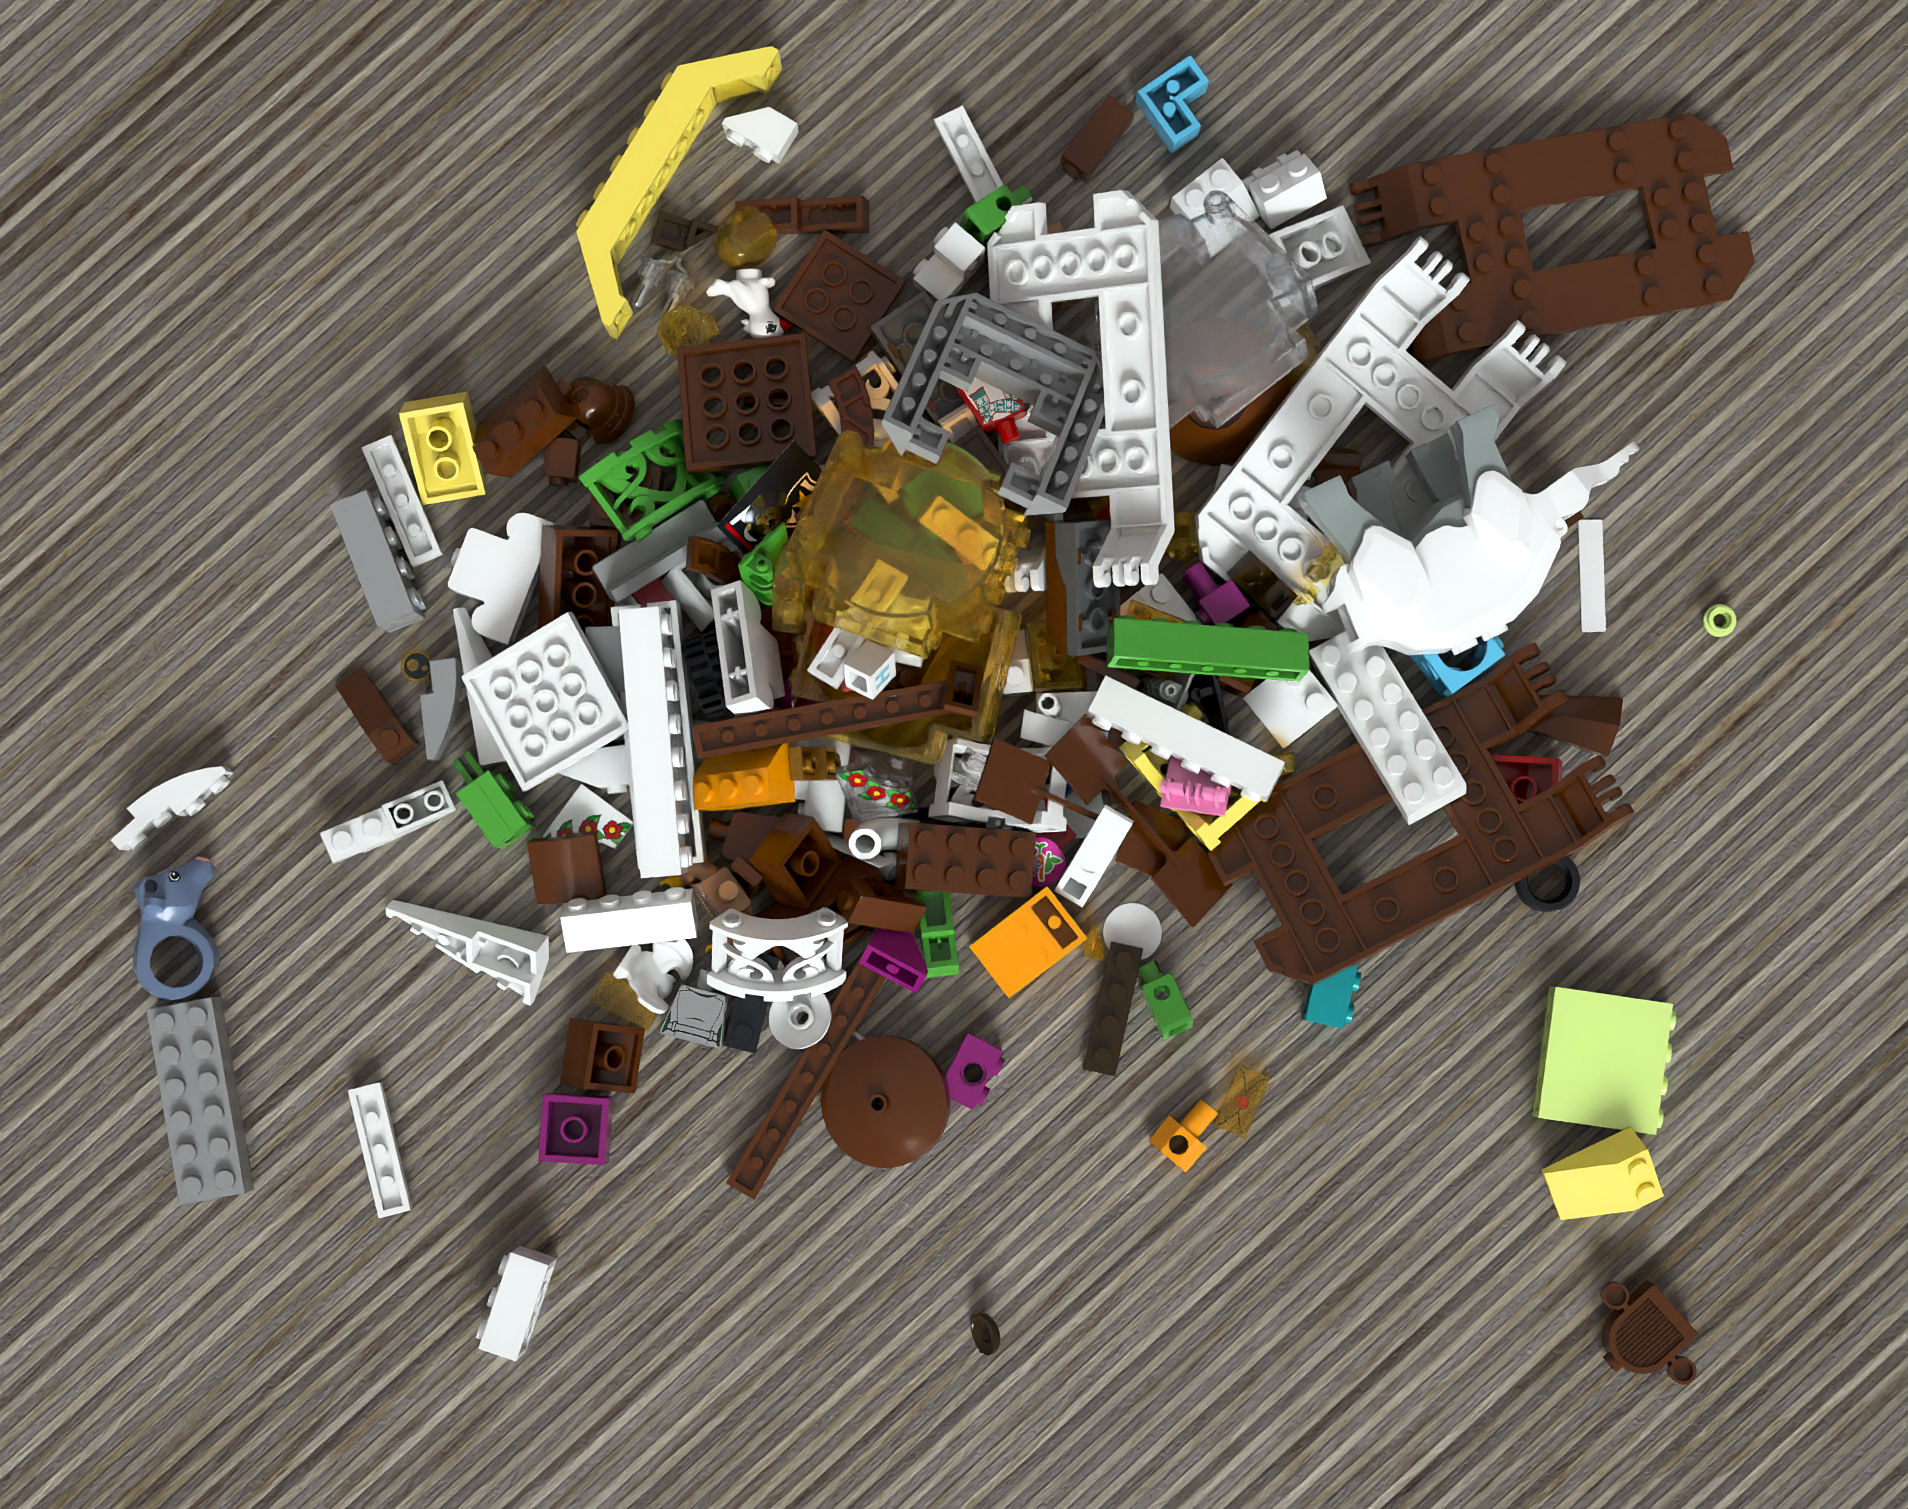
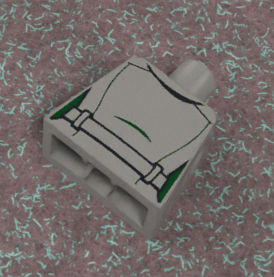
[660,968,728,1049]

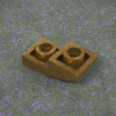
[788,746,841,781]

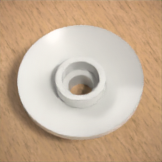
[769,993,832,1049]

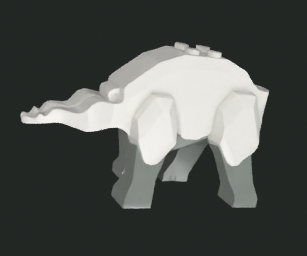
[1298,404,1639,655]

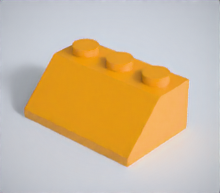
[693,742,795,811]

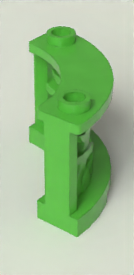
[579,419,727,542]

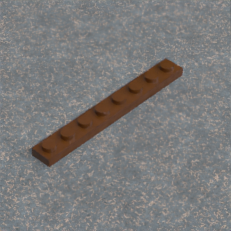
[692,680,950,759]
[726,957,886,1200]

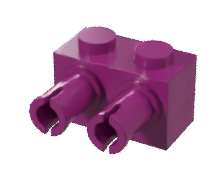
[1182,561,1250,626]

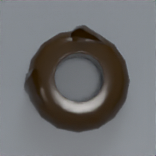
[970,1313,1001,1356]

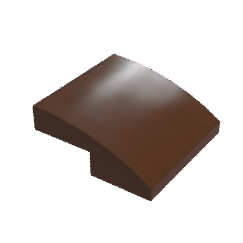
[527,832,607,904]

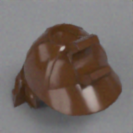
[556,377,635,444]

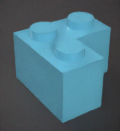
[1135,55,1209,154]

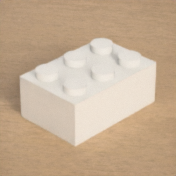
[476,1246,557,1361]

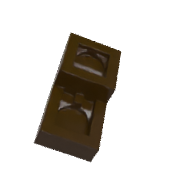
[1227,550,1298,619]

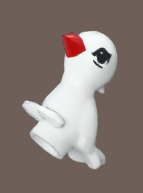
[706,269,793,339]

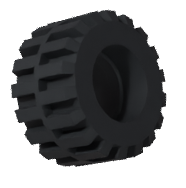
[682,630,731,719]

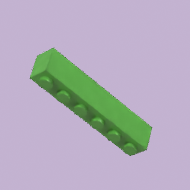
[1107,615,1309,682]

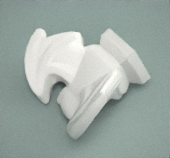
[613,939,693,1014]

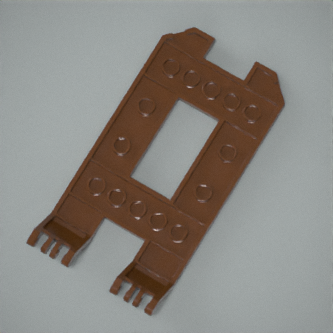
[1349,113,1755,364]
[1208,643,1635,986]

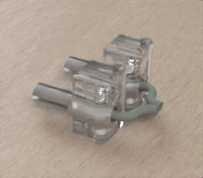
[630,255,695,322]

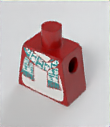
[956,377,1026,444]

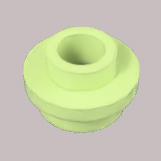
[1703,604,1736,637]

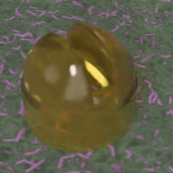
[1271,751,1296,776]

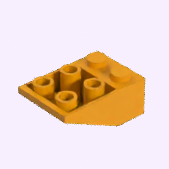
[969,886,1087,998]

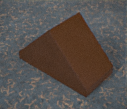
[939,659,983,718]

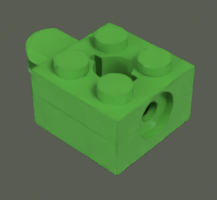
[453,750,536,849]

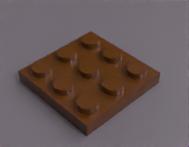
[772,229,906,363]

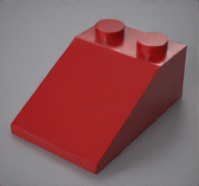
[1490,754,1563,804]

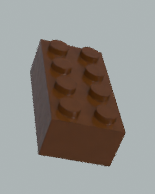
[894,822,1036,898]

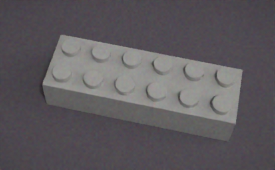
[146,997,254,1205]

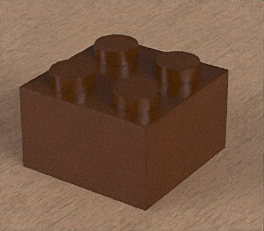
[749,812,842,910]

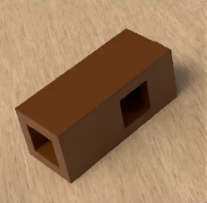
[1060,95,1134,183]
[836,877,927,933]

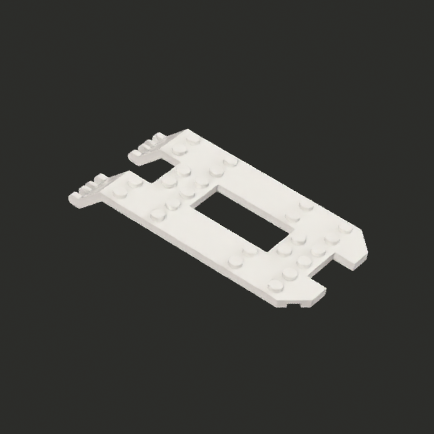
[985,190,1175,594]
[1195,236,1566,641]

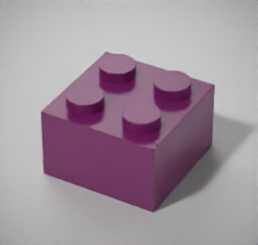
[538,1093,613,1165]

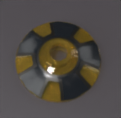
[745,490,792,541]

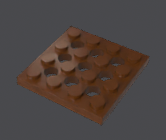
[677,333,817,474]

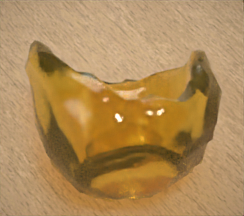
[714,205,777,271]

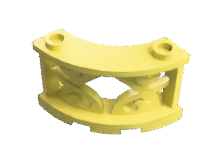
[1119,702,1269,851]

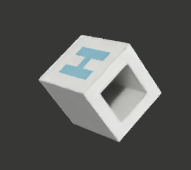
[844,639,896,700]

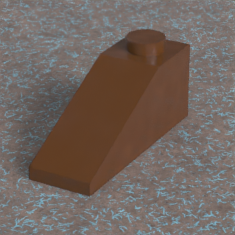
[336,667,420,765]

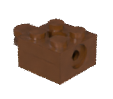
[588,460,665,550]

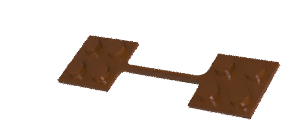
[1044,714,1233,927]
[974,738,1189,877]

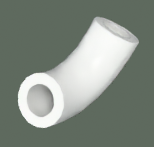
[849,817,920,859]

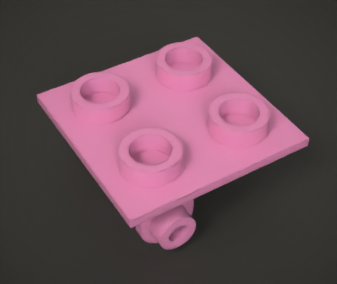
[1160,756,1231,817]

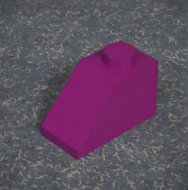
[859,928,929,994]

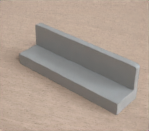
[592,500,726,603]

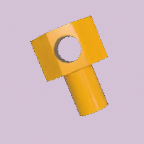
[1148,1099,1218,1172]

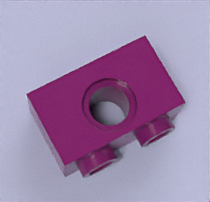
[945,1032,1005,1110]

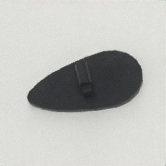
[1187,674,1229,735]

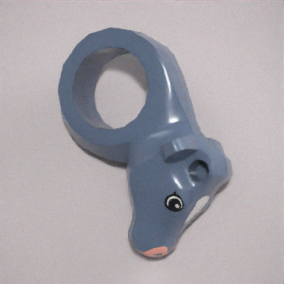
[132,856,219,1001]

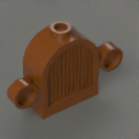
[1600,1280,1699,1385]

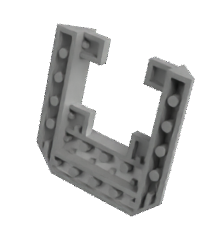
[881,293,1105,516]

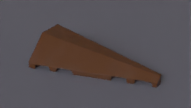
[1526,694,1623,757]

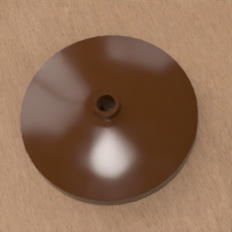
[821,1035,950,1168]

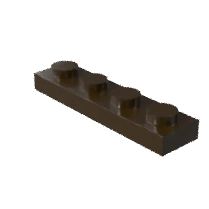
[953,425,1048,551]
[1083,941,1143,1076]

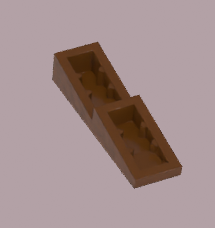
[735,195,869,235]

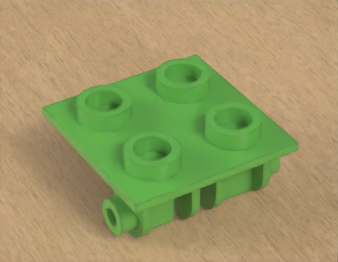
[738,522,793,606]

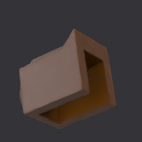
[542,437,582,487]

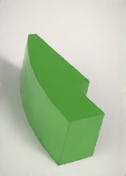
[916,890,960,978]

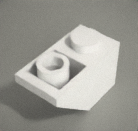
[722,107,799,164]

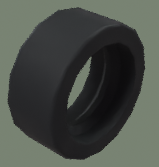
[1514,856,1580,912]

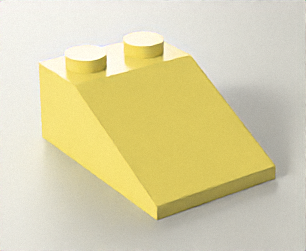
[399,391,486,505]
[1542,1127,1663,1220]

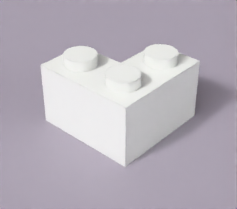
[913,222,985,303]

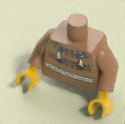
[659,860,752,958]

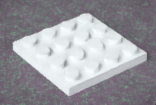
[461,612,629,792]

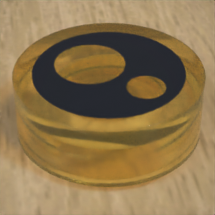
[401,650,433,683]

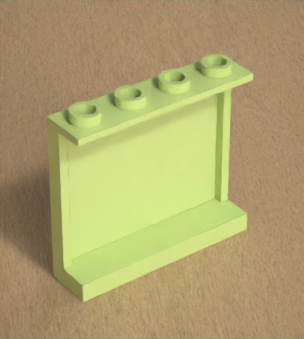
[1532,986,1676,1135]

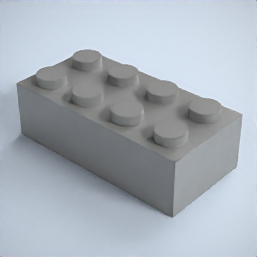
[330,490,427,633]

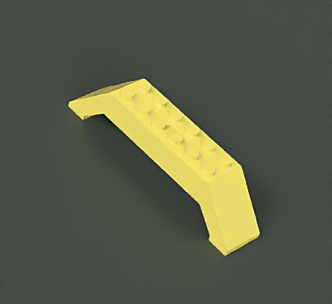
[576,46,782,340]

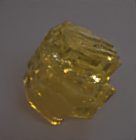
[657,304,721,356]

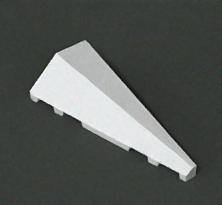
[453,608,507,767]
[386,900,549,1006]

